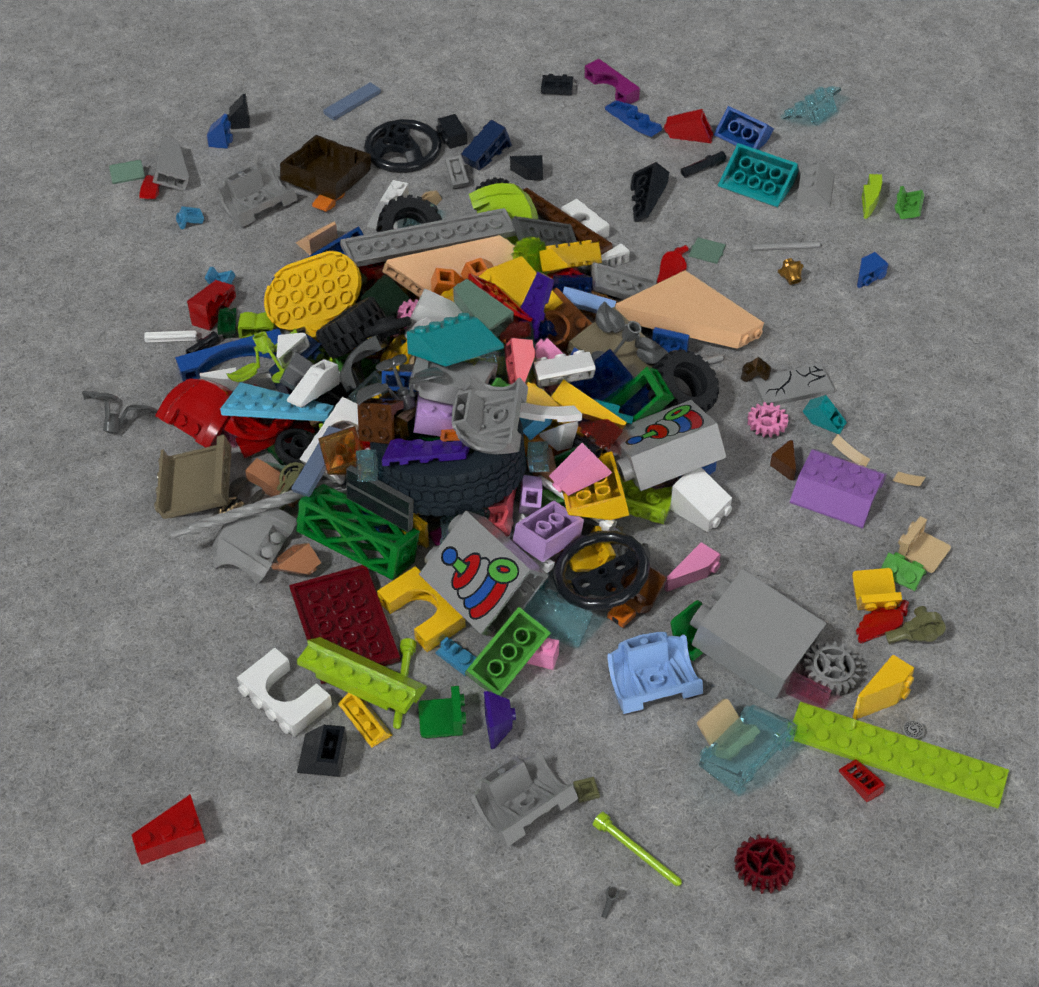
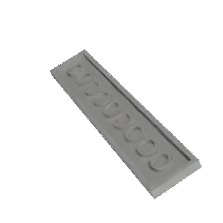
[340,208,516,267]

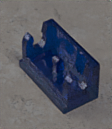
[552,275,593,293]

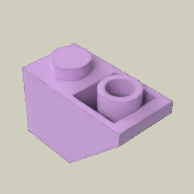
[518,475,542,514]

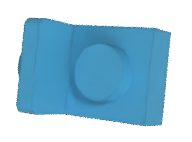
[176,206,204,229]

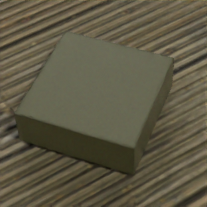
[573,777,600,803]

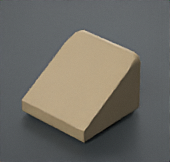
[421,190,442,207]

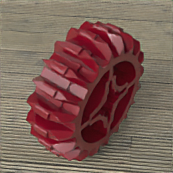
[734,834,796,894]

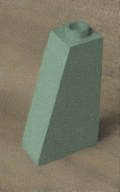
[453,279,514,337]

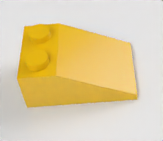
[852,655,914,720]

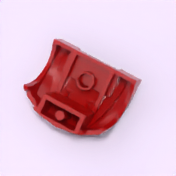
[155,379,233,448]
[224,384,296,440]

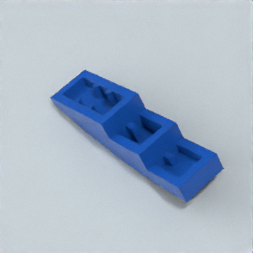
[605,100,662,137]

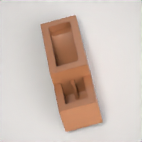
[245,458,300,508]

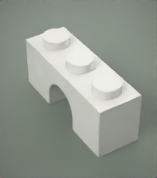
[561,199,609,238]

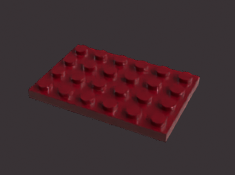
[289,565,401,684]

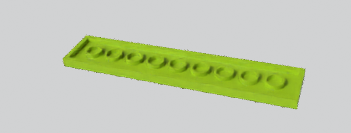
[787,701,1009,808]

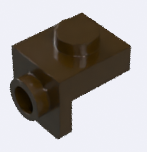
[741,357,771,382]

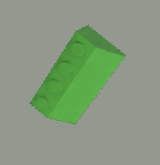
[465,607,551,696]

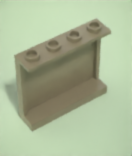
[566,307,655,397]
[154,435,232,519]

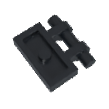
[541,74,574,95]

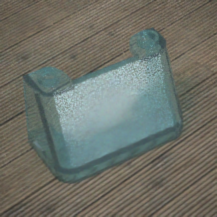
[699,705,798,797]

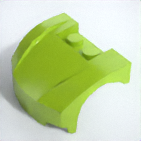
[469,183,538,246]

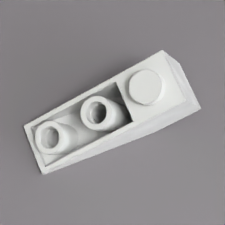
[287,359,339,407]

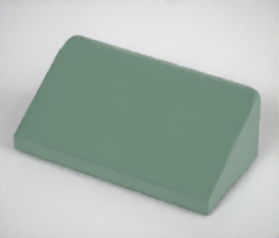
[109,160,145,184]

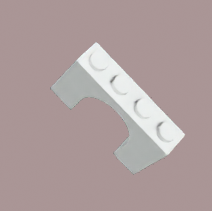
[300,397,358,485]
[237,648,332,737]

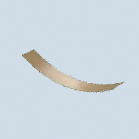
[832,434,926,486]

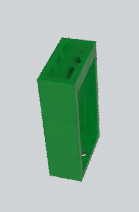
[608,366,674,430]

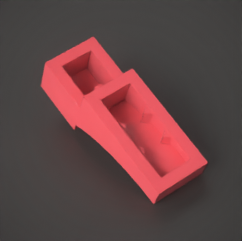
[488,488,517,536]

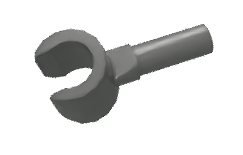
[601,886,619,919]

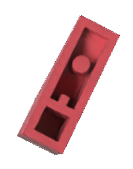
[504,338,536,384]

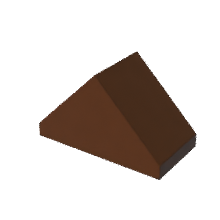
[770,440,796,480]

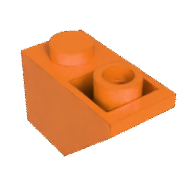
[461,257,494,280]
[431,268,464,295]

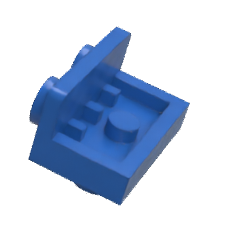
[652,327,689,353]

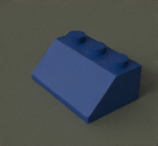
[714,106,774,150]

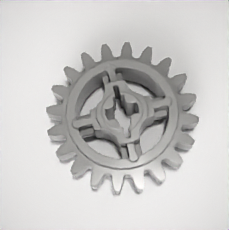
[803,641,862,695]

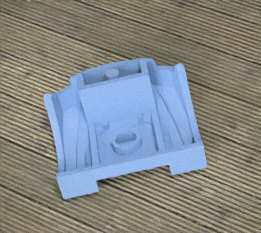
[607,632,703,714]

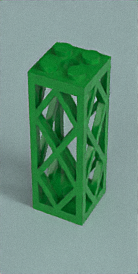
[296,484,420,580]

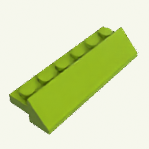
[297,637,427,714]

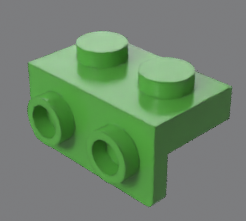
[895,186,924,219]
[880,552,926,592]

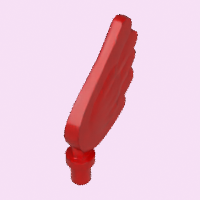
[656,245,689,284]
[856,600,909,644]

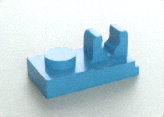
[435,637,476,676]

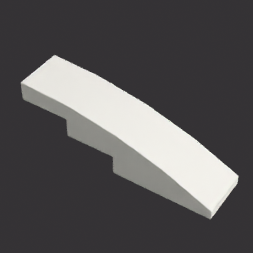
[200,367,276,391]

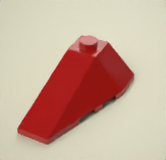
[468,273,533,322]

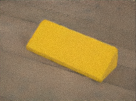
[338,693,392,748]

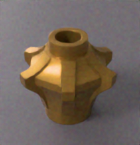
[777,258,804,285]

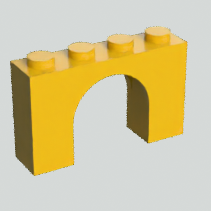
[377,566,466,652]

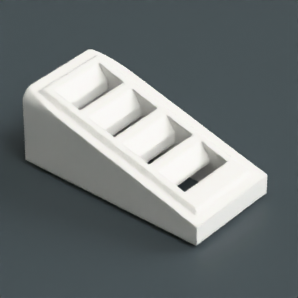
[599,244,629,267]

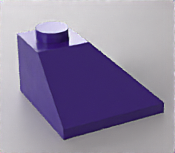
[484,691,516,749]

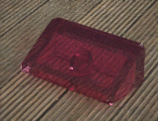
[786,672,832,709]

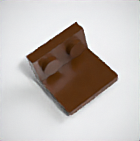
[357,398,404,444]
[609,566,667,614]

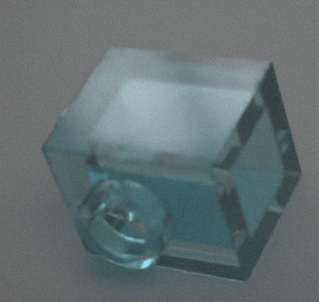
[527,441,550,472]
[356,449,378,482]

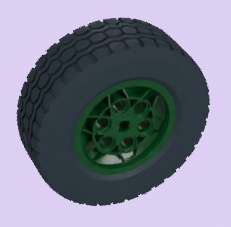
[370,399,526,516]

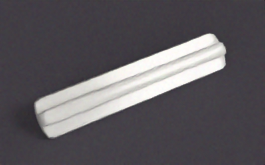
[144,330,197,343]

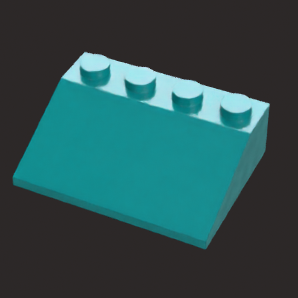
[717,143,800,208]
[407,313,504,367]

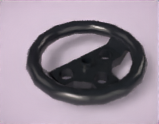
[364,119,442,173]
[553,531,650,610]

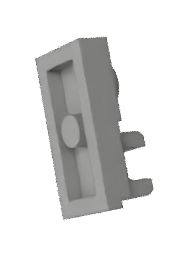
[445,155,469,189]

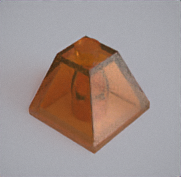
[318,426,370,475]

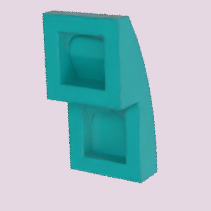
[594,399,633,424]

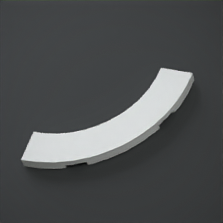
[519,403,582,422]

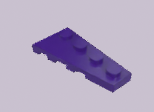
[507,272,554,349]
[382,439,470,466]

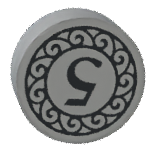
[902,720,924,740]

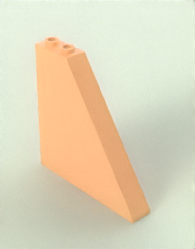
[382,235,528,297]
[615,270,764,349]

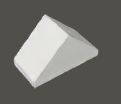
[277,333,310,369]
[539,421,578,451]

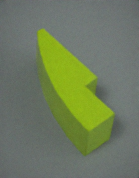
[861,174,882,219]

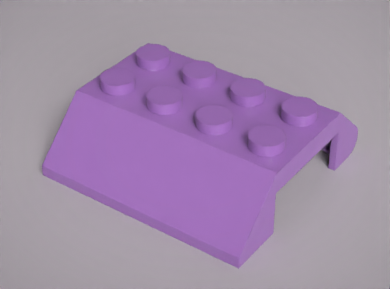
[790,449,887,528]

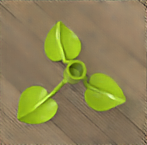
[226,329,297,383]

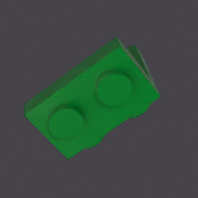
[670,600,703,661]
[418,686,466,738]

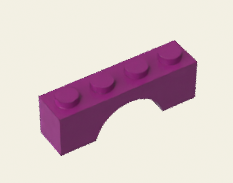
[584,58,640,104]

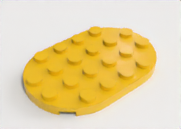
[264,251,362,332]

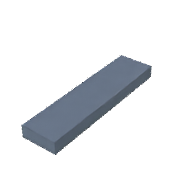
[323,82,381,121]
[291,426,347,497]

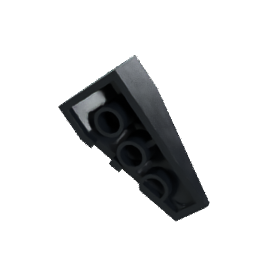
[630,162,670,222]

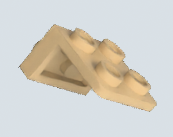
[898,516,951,573]
[697,699,760,759]

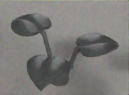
[591,301,668,378]
[356,354,446,411]
[82,391,158,433]

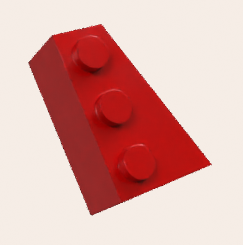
[187,280,236,331]
[131,794,206,865]

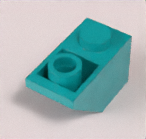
[802,395,847,434]

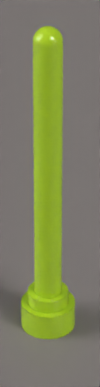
[393,638,417,729]
[592,811,682,886]

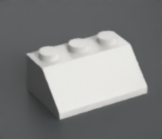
[533,350,595,388]

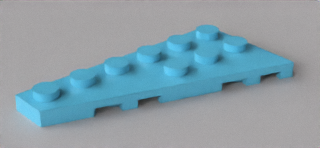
[220,382,334,421]

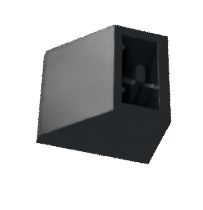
[297,724,347,777]

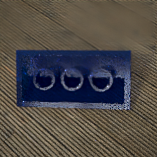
[551,349,634,424]

